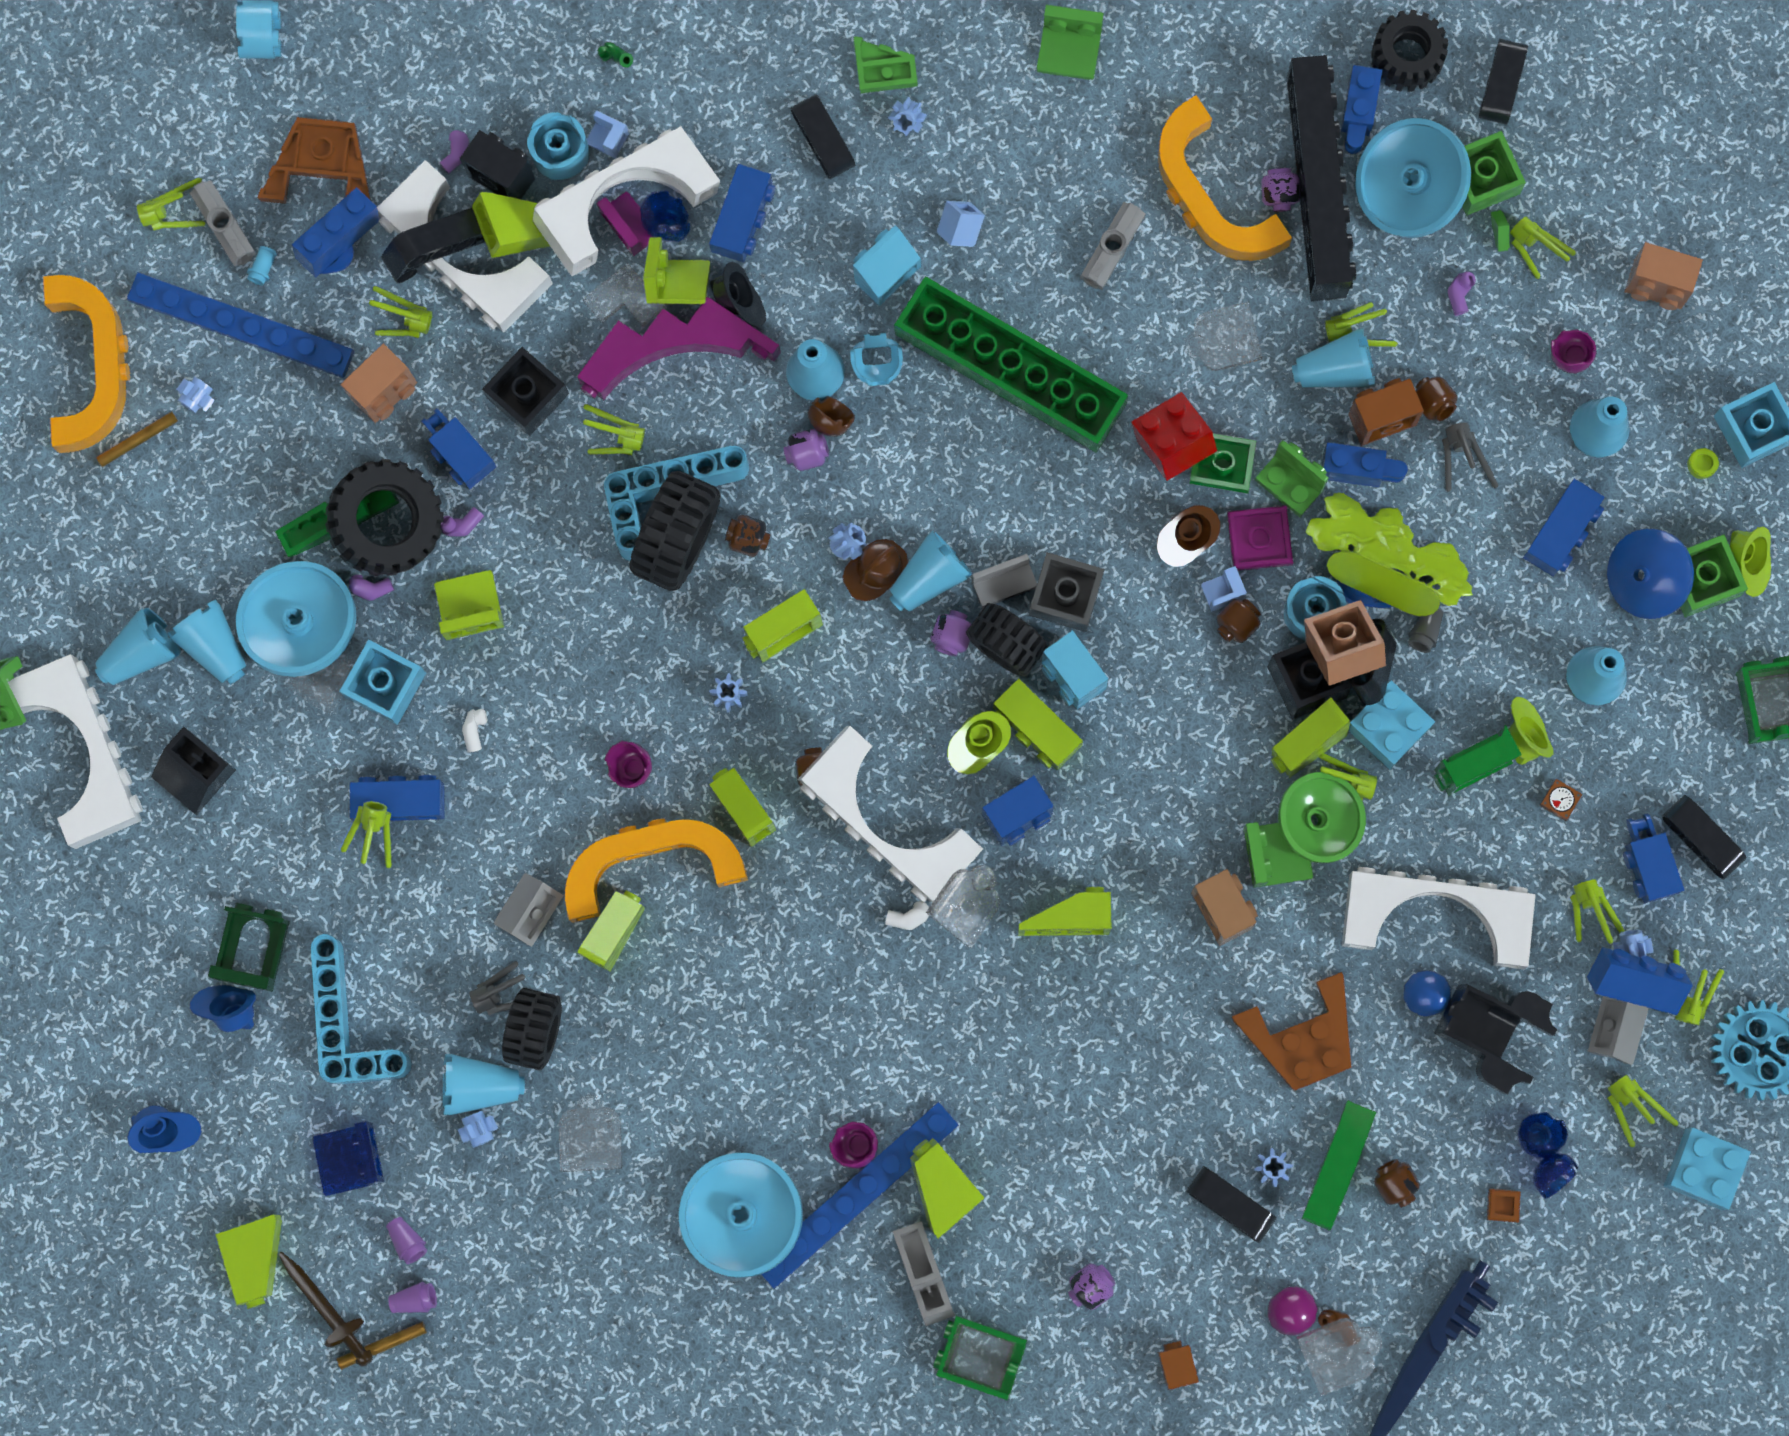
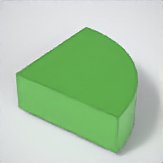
[1491,210,1510,252]

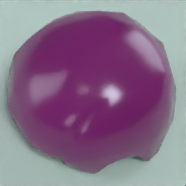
[1551,329,1597,374]
[604,741,652,788]
[829,1122,878,1169]
[1267,1286,1318,1336]

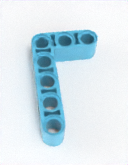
[604,446,749,561]
[311,934,412,1085]

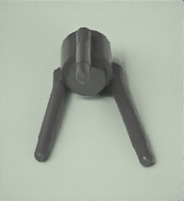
[1442,422,1498,492]
[469,961,525,1016]

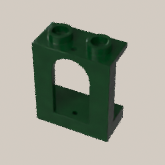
[208,903,290,992]

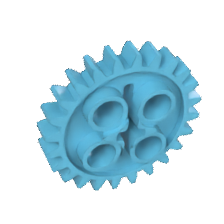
[1709,1000,1789,1101]

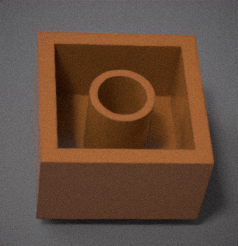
[1348,378,1424,446]

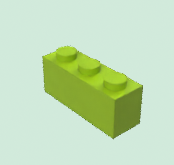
[993,678,1083,770]

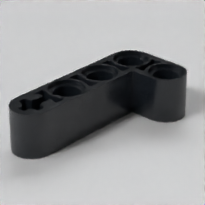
[381,208,485,283]

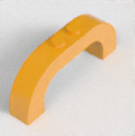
[1158,95,1292,261]
[43,275,130,453]
[565,819,748,923]

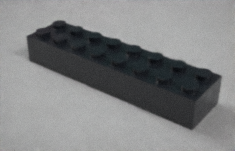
[1286,55,1356,301]

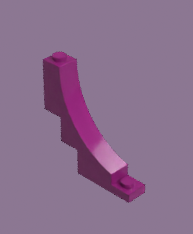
[577,297,781,400]

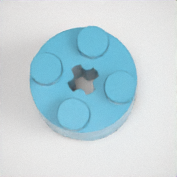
[236,0,281,59]
[527,112,589,180]
[1284,576,1347,641]

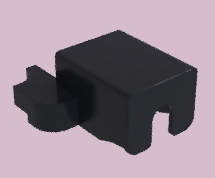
[1434,984,1558,1094]

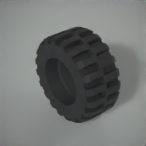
[325,459,444,576]
[629,471,721,591]

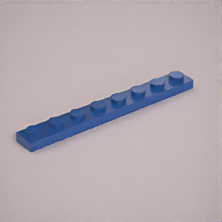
[127,272,355,378]
[761,1102,959,1289]

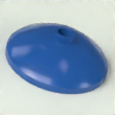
[1607,528,1694,619]

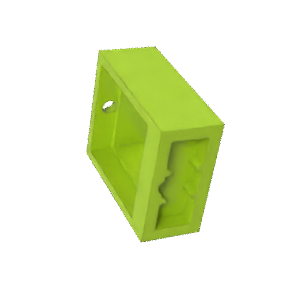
[742,589,823,663]

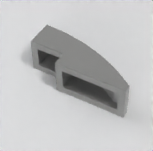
[892,1221,955,1326]

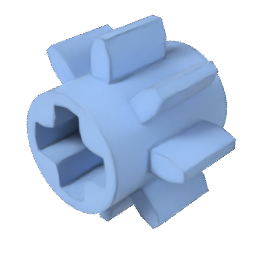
[888,97,927,136]
[176,377,214,413]
[829,523,867,560]
[709,673,748,712]
[1613,929,1654,957]
[458,1111,498,1148]
[1253,1148,1293,1187]

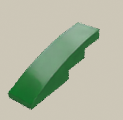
[275,490,400,557]
[1301,1101,1376,1231]

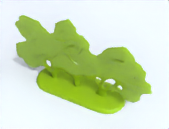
[1306,492,1473,616]

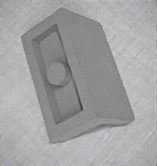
[971,554,1037,609]
[494,873,564,947]
[1588,996,1648,1065]

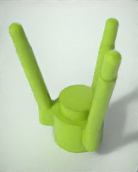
[137,177,206,231]
[1510,216,1576,279]
[369,286,432,338]
[1325,302,1398,347]
[583,404,645,456]
[1318,753,1377,801]
[341,801,392,868]
[1570,879,1625,944]
[1673,949,1724,1025]
[1607,1075,1679,1147]

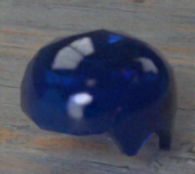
[1517,1112,1568,1158]
[1533,1153,1578,1199]

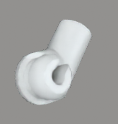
[462,709,488,753]
[885,901,929,930]

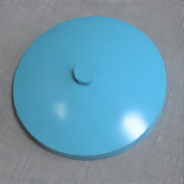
[1355,118,1471,238]
[236,561,356,677]
[679,1153,803,1278]

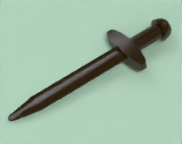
[279,1252,373,1367]

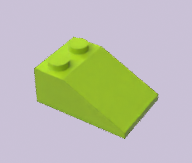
[1018,887,1111,936]

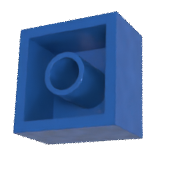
[982,776,1054,846]

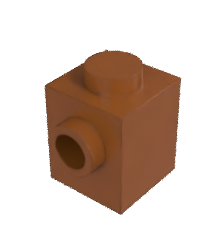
[1158,1340,1199,1390]

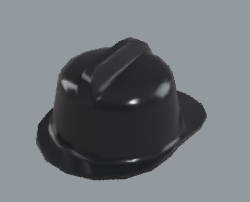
[710,262,766,327]

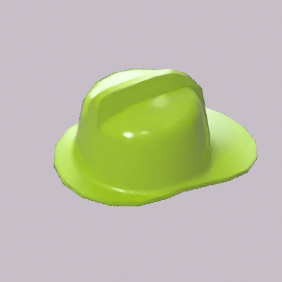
[1730,526,1771,597]
[1508,697,1554,765]
[947,711,1011,775]

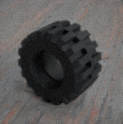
[1371,10,1448,92]
[966,603,1048,677]
[502,988,562,1071]

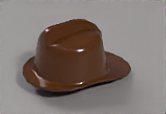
[1157,505,1220,567]
[843,539,908,601]

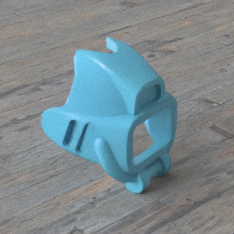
[850,333,903,386]

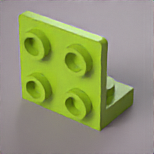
[643,237,711,304]
[434,570,504,641]

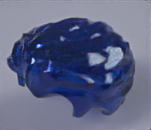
[640,191,691,242]

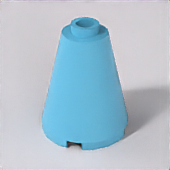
[1292,328,1376,387]
[786,339,845,401]
[1569,396,1630,458]
[889,531,972,612]
[167,599,247,685]
[95,608,181,685]
[1566,646,1627,706]
[442,1054,525,1115]

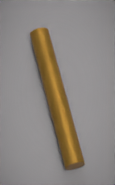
[96,411,178,467]
[337,1321,427,1370]

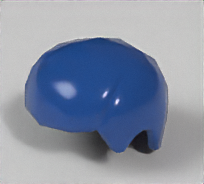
[1403,970,1451,1017]

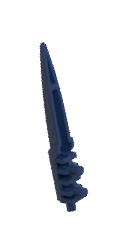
[1370,1260,1498,1436]

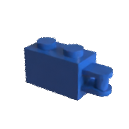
[1340,65,1382,154]
[421,408,497,489]
[1322,442,1408,488]
[1623,813,1685,904]

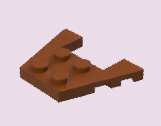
[258,117,371,204]
[1231,972,1351,1091]

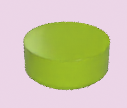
[1687,448,1719,479]

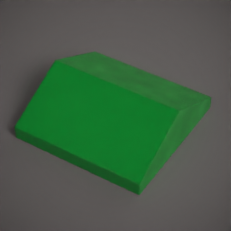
[1189,433,1257,493]

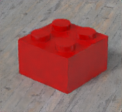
[1131,392,1217,481]

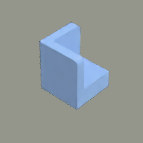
[587,111,629,159]
[937,201,985,247]
[1201,566,1247,612]

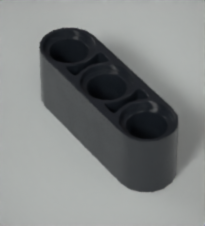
[1478,38,1528,125]
[790,94,856,179]
[1348,618,1397,705]
[1662,795,1747,880]
[1186,1166,1277,1244]

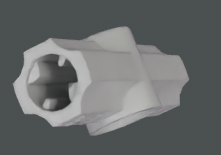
[190,180,256,267]
[1080,202,1146,290]

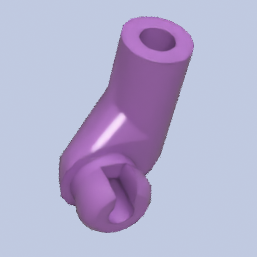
[439,130,469,174]
[1448,271,1476,316]
[440,507,484,537]

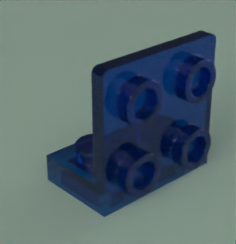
[313,1121,385,1196]

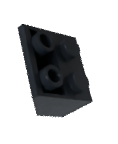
[151,726,236,815]

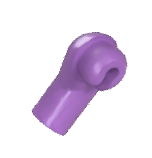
[349,574,394,601]

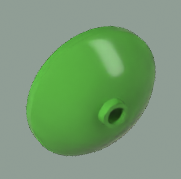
[1278,772,1366,863]

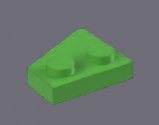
[854,36,918,94]

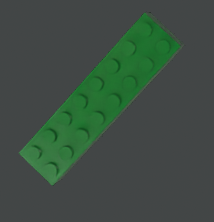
[894,276,1128,453]

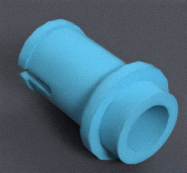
[247,246,277,286]

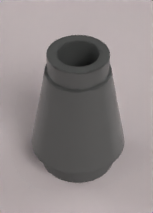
[1408,608,1444,653]

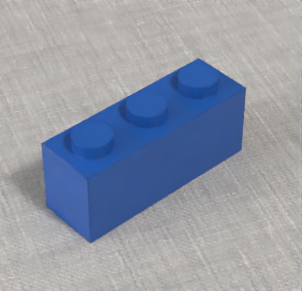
[709,164,776,263]
[292,187,380,278]
[1523,478,1605,577]
[350,775,445,821]
[1587,947,1693,1015]

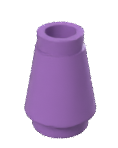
[386,1217,427,1264]
[388,1282,437,1313]

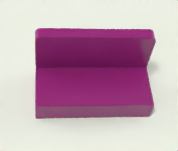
[596,192,660,257]

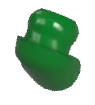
[597,42,633,68]

